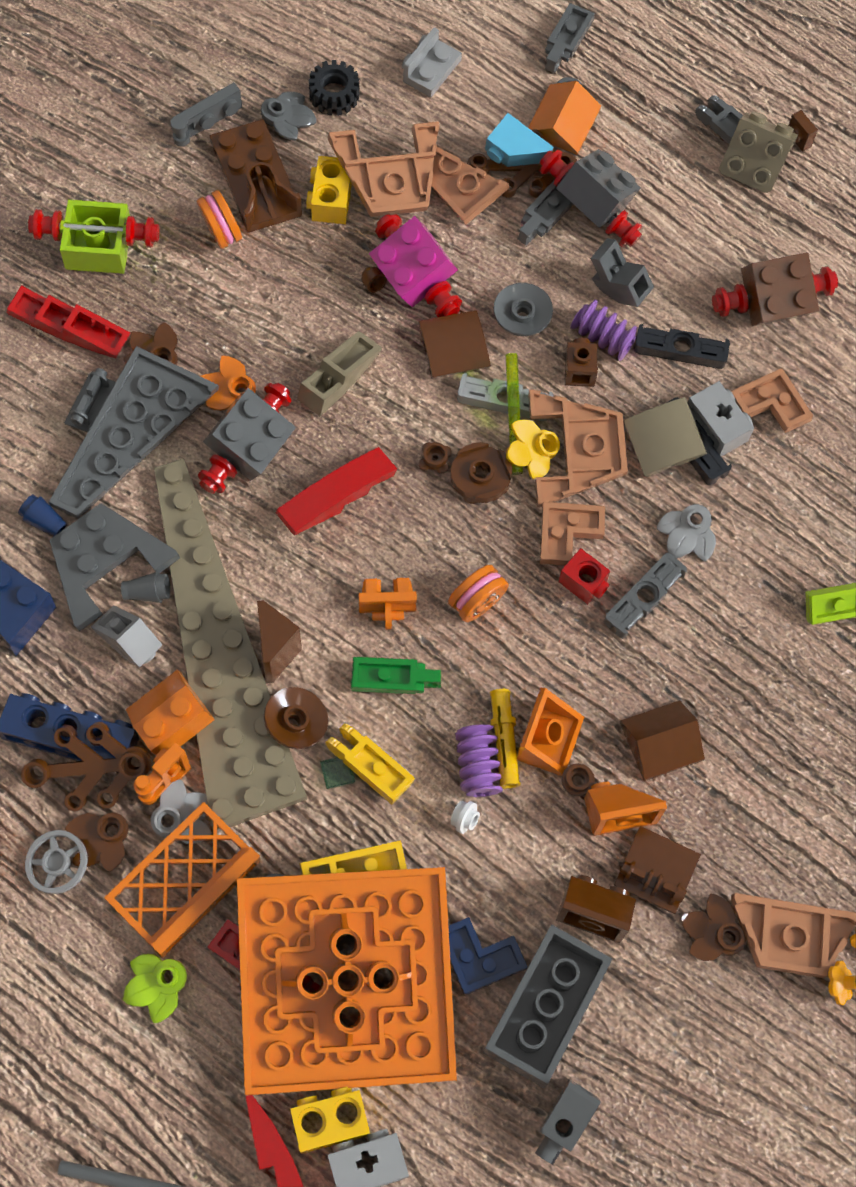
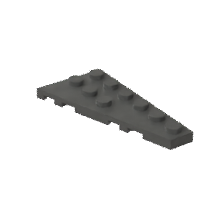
[49,346,219,519]

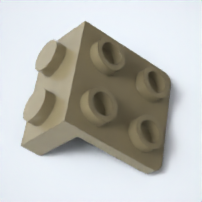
[719,111,798,193]

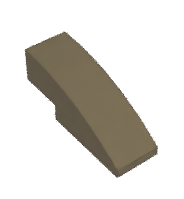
[297,331,382,416]

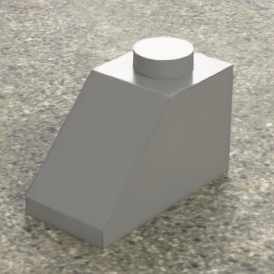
[91,605,162,667]

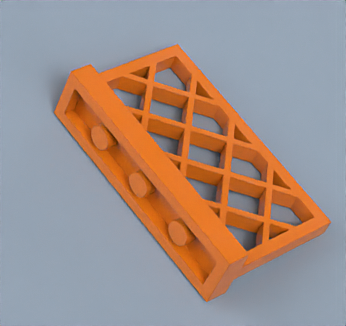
[104,802,260,958]

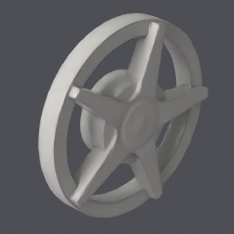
[25,830,88,894]

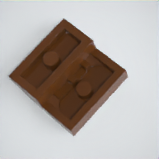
[418,310,491,379]

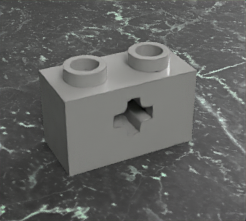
[688,381,754,456]
[328,1129,409,1187]

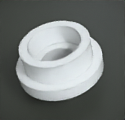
[451,801,480,834]

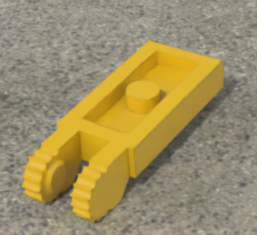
[325,723,415,805]

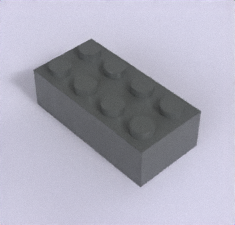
[483,924,612,1088]

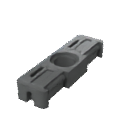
[604,553,687,639]

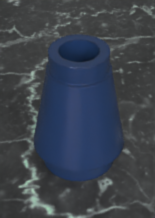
[18,494,67,537]

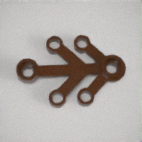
[467,129,577,198]
[21,722,152,812]

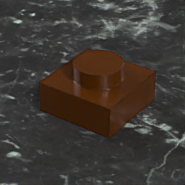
[788,110,818,152]

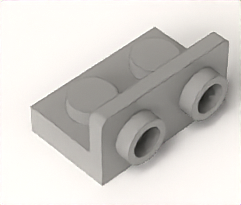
[402,28,462,97]

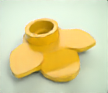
[506,420,560,479]

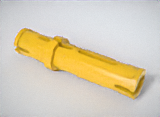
[490,688,521,789]

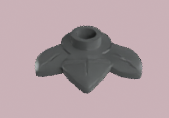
[260,92,317,141]

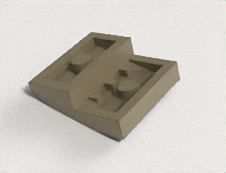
[624,397,707,477]

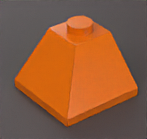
[584,782,667,836]

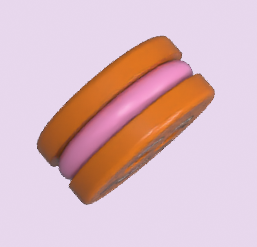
[196,190,242,249]
[448,565,509,622]

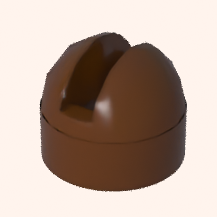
[361,266,387,293]

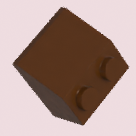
[556,875,636,943]

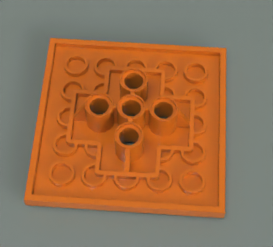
[237,867,457,1095]

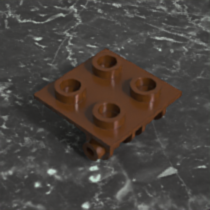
[614,826,701,914]

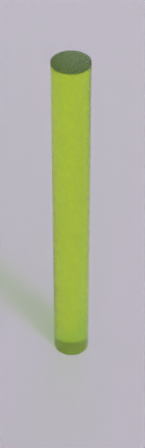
[505,353,523,475]

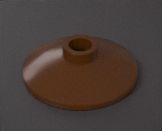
[264,687,328,749]

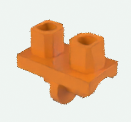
[359,578,417,630]

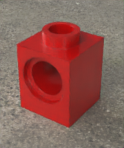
[558,548,610,605]

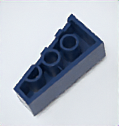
[0,560,57,656]

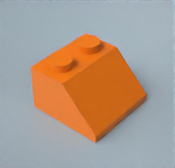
[126,669,215,755]

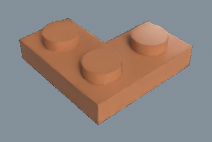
[731,368,813,433]
[540,502,605,565]

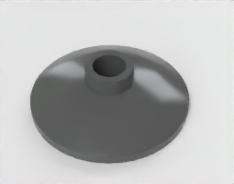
[494,283,553,336]

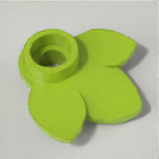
[123,953,187,1023]

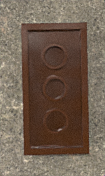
[210,119,302,233]

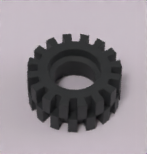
[309,60,360,116]

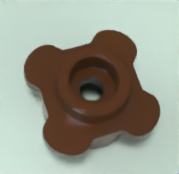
[419,442,452,474]

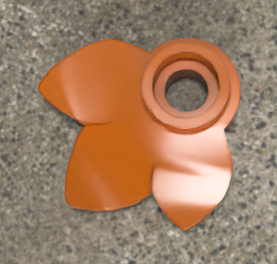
[200,355,256,411]

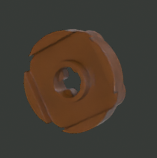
[450,442,512,504]

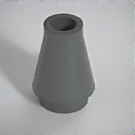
[121,571,170,603]

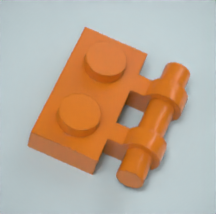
[133,742,191,805]

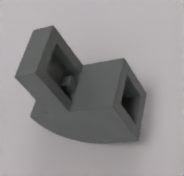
[590,238,654,307]

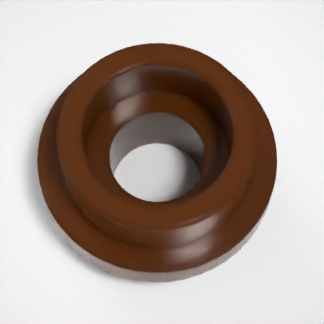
[561,763,595,796]

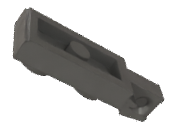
[545,3,595,74]
[517,181,574,246]

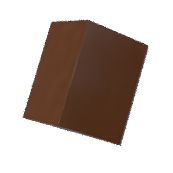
[257,600,302,684]
[620,700,705,781]

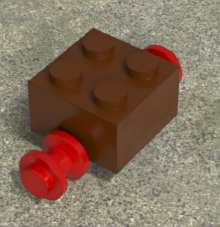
[712,252,838,326]

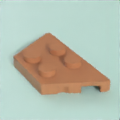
[731,893,856,978]

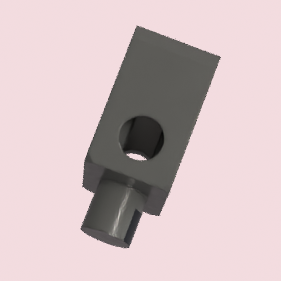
[535,1079,601,1165]

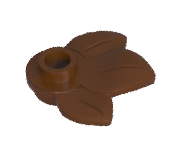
[123,322,178,365]
[65,812,129,872]
[681,893,746,961]

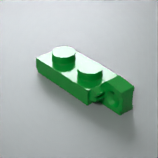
[351,657,442,694]

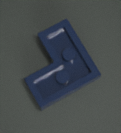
[448,917,528,996]

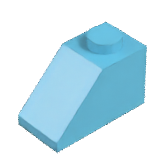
[485,113,554,167]

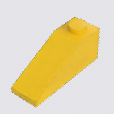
[299,840,407,875]

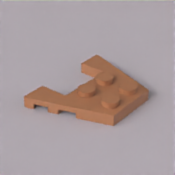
[328,121,439,217]
[528,389,628,507]

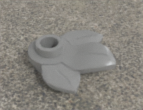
[657,504,716,562]
[151,779,212,844]

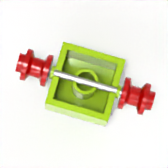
[28,200,160,274]

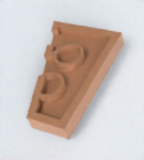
[431,147,510,225]

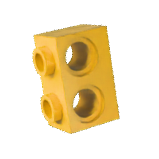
[306,155,352,225]
[290,1087,370,1154]

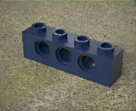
[0,693,139,773]

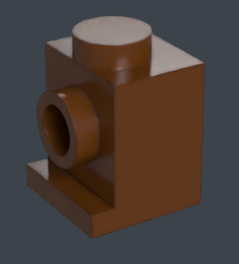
[565,338,598,387]

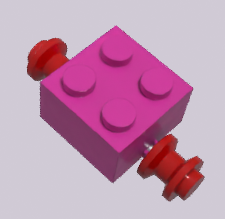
[369,214,462,317]

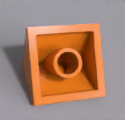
[528,81,601,155]
[517,688,584,776]

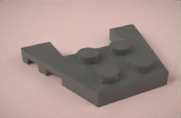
[50,503,180,631]

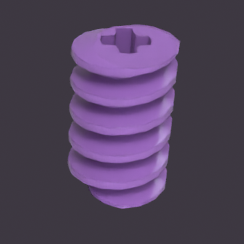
[570,299,637,361]
[455,725,503,797]

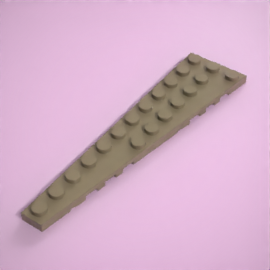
[154,458,307,832]

